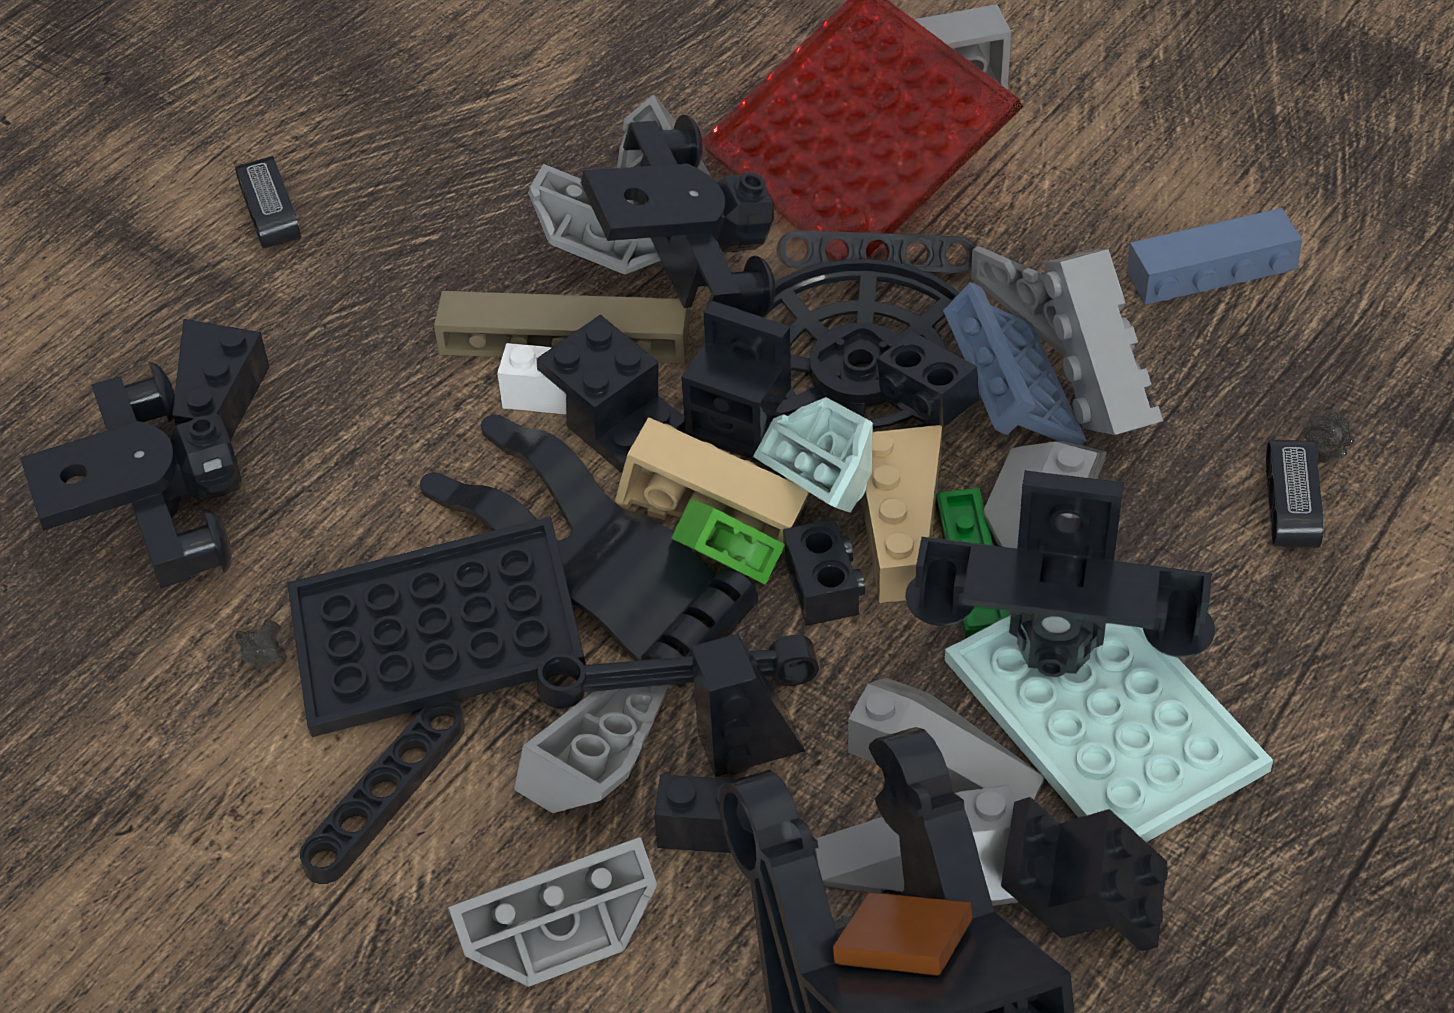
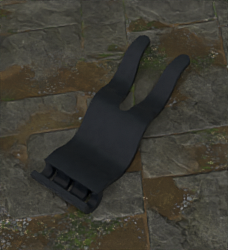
[420,414,759,688]

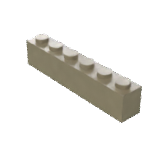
[434,291,689,364]

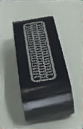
[235,156,301,249]
[1266,440,1324,548]

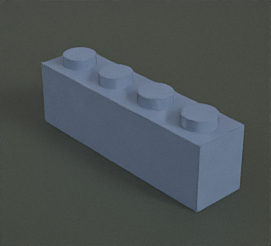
[1126,208,1302,305]

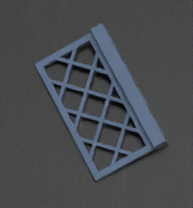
[943,282,1087,445]

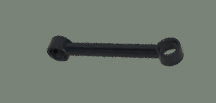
[537,635,819,708]

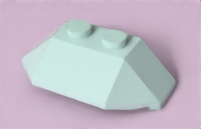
[753,397,873,513]

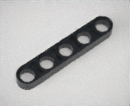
[776,231,975,273]
[300,700,465,884]

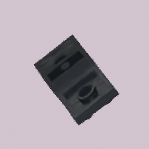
[681,301,791,463]
[536,314,685,473]
[1001,797,1168,951]

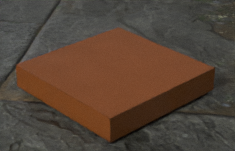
[833,893,972,976]

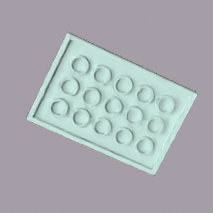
[945,615,1273,842]

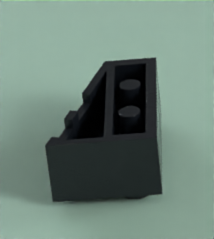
[172,319,269,441]
[691,634,805,777]

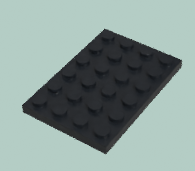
[287,516,586,737]

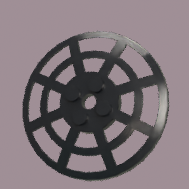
[748,259,964,429]

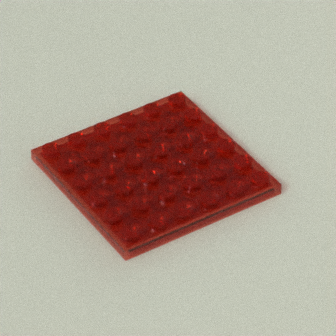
[702,0,1023,261]

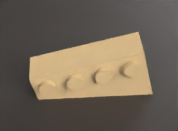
[615,417,809,553]
[861,425,942,603]

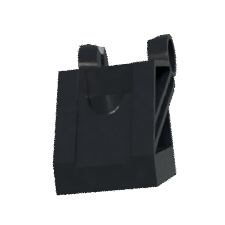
[719,727,1074,1013]

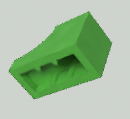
[671,498,785,585]

